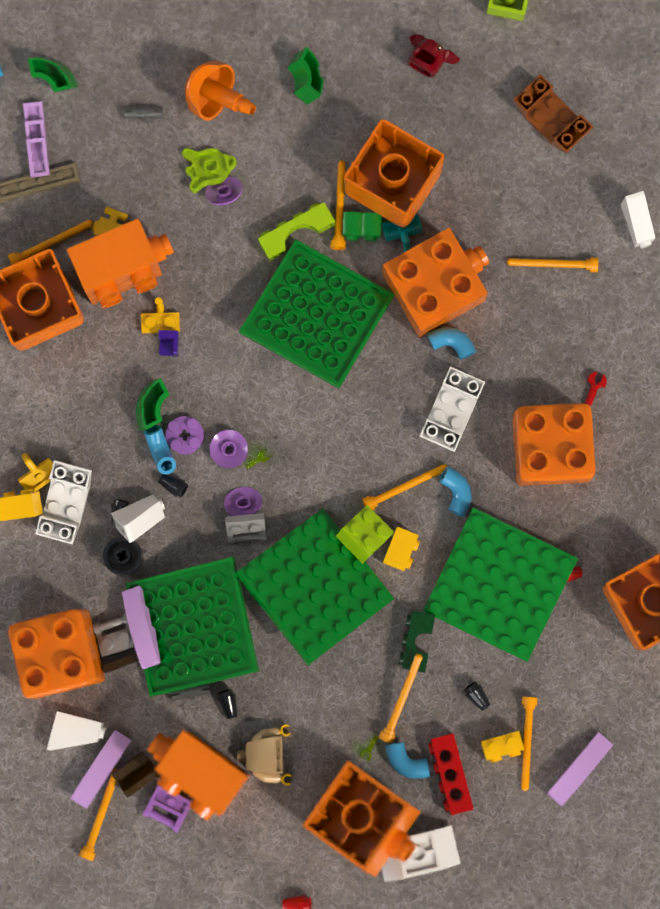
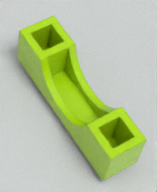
[258,202,335,262]

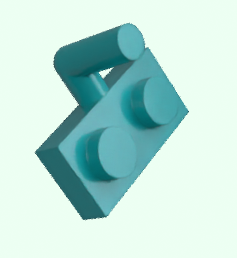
[381,215,423,252]

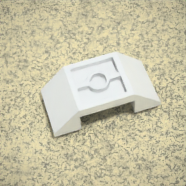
[419,367,485,452]
[35,460,92,544]
[382,825,461,882]

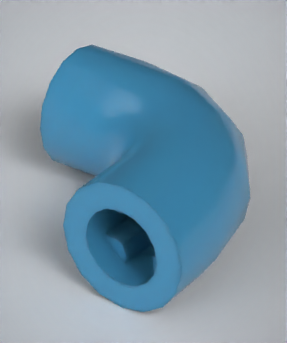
[427,327,477,360]
[143,425,176,474]
[439,466,472,518]
[385,742,430,779]

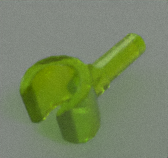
[246,449,272,469]
[360,735,379,761]

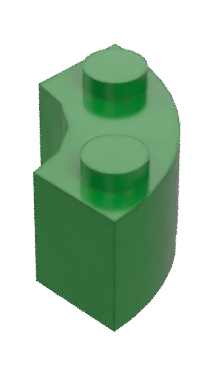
[287,46,323,105]
[28,57,78,92]
[136,378,170,431]

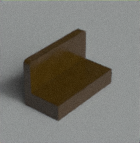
[99,647,139,674]
[112,752,159,798]

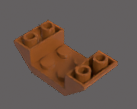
[513,74,593,153]

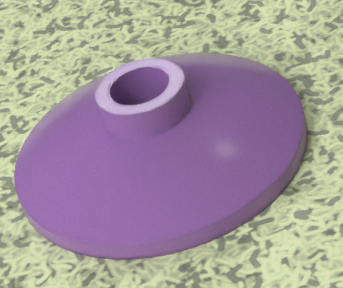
[205,176,243,205]
[210,430,248,468]
[224,487,262,516]

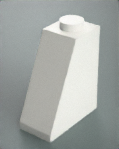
[621,191,655,248]
[111,495,165,543]
[47,711,106,750]

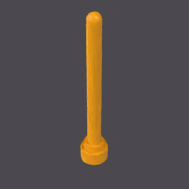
[330,160,346,250]
[7,220,93,265]
[506,257,598,272]
[362,464,447,510]
[379,654,422,743]
[521,697,538,791]
[78,769,117,861]

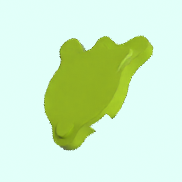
[182,148,237,193]

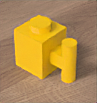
[92,206,128,237]

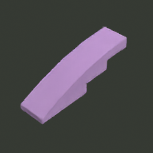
[23,101,50,178]
[122,586,161,669]
[70,730,131,809]
[547,732,613,806]

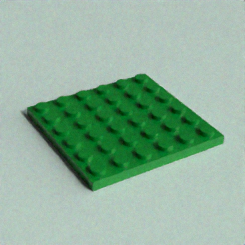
[239,239,395,389]
[423,507,578,662]
[235,508,395,666]
[125,557,260,697]

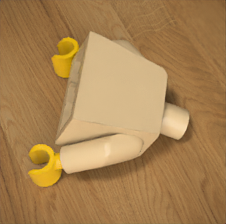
[237,724,292,786]

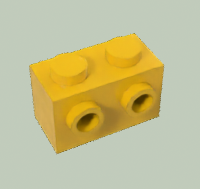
[0,489,43,521]
[383,527,420,572]
[480,731,524,763]

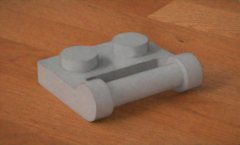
[225,513,267,545]
[93,613,135,658]

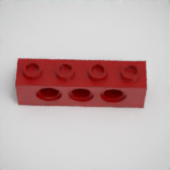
[428,733,474,816]

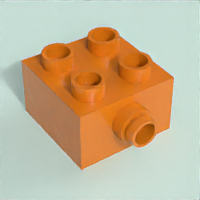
[67,218,174,309]
[382,227,489,338]
[147,730,250,820]
[302,761,420,877]

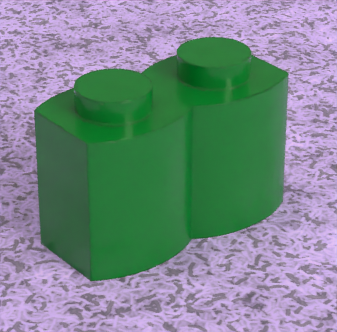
[343,212,382,242]

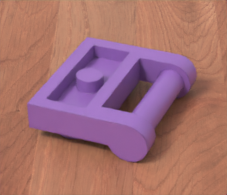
[143,785,192,833]

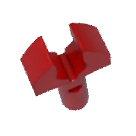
[584,371,607,407]

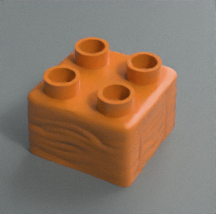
[344,119,445,227]
[0,249,84,351]
[512,403,596,486]
[602,553,660,650]
[8,609,105,699]

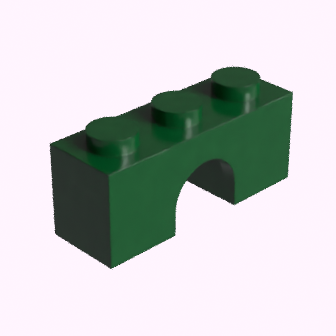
[399,611,435,673]

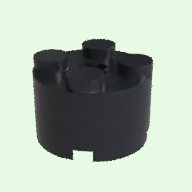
[103,536,143,576]

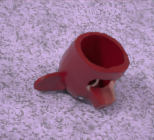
[407,34,460,78]

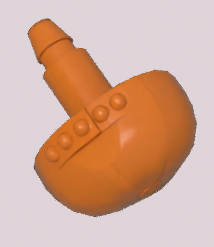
[185,60,256,121]

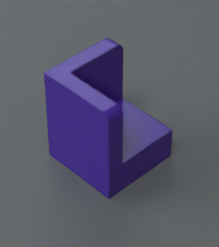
[159,330,179,356]

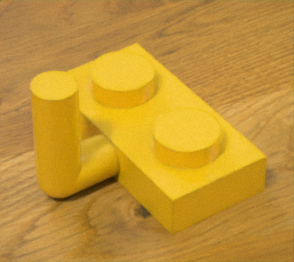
[141,297,180,334]
[18,453,53,492]

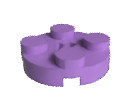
[165,416,204,455]

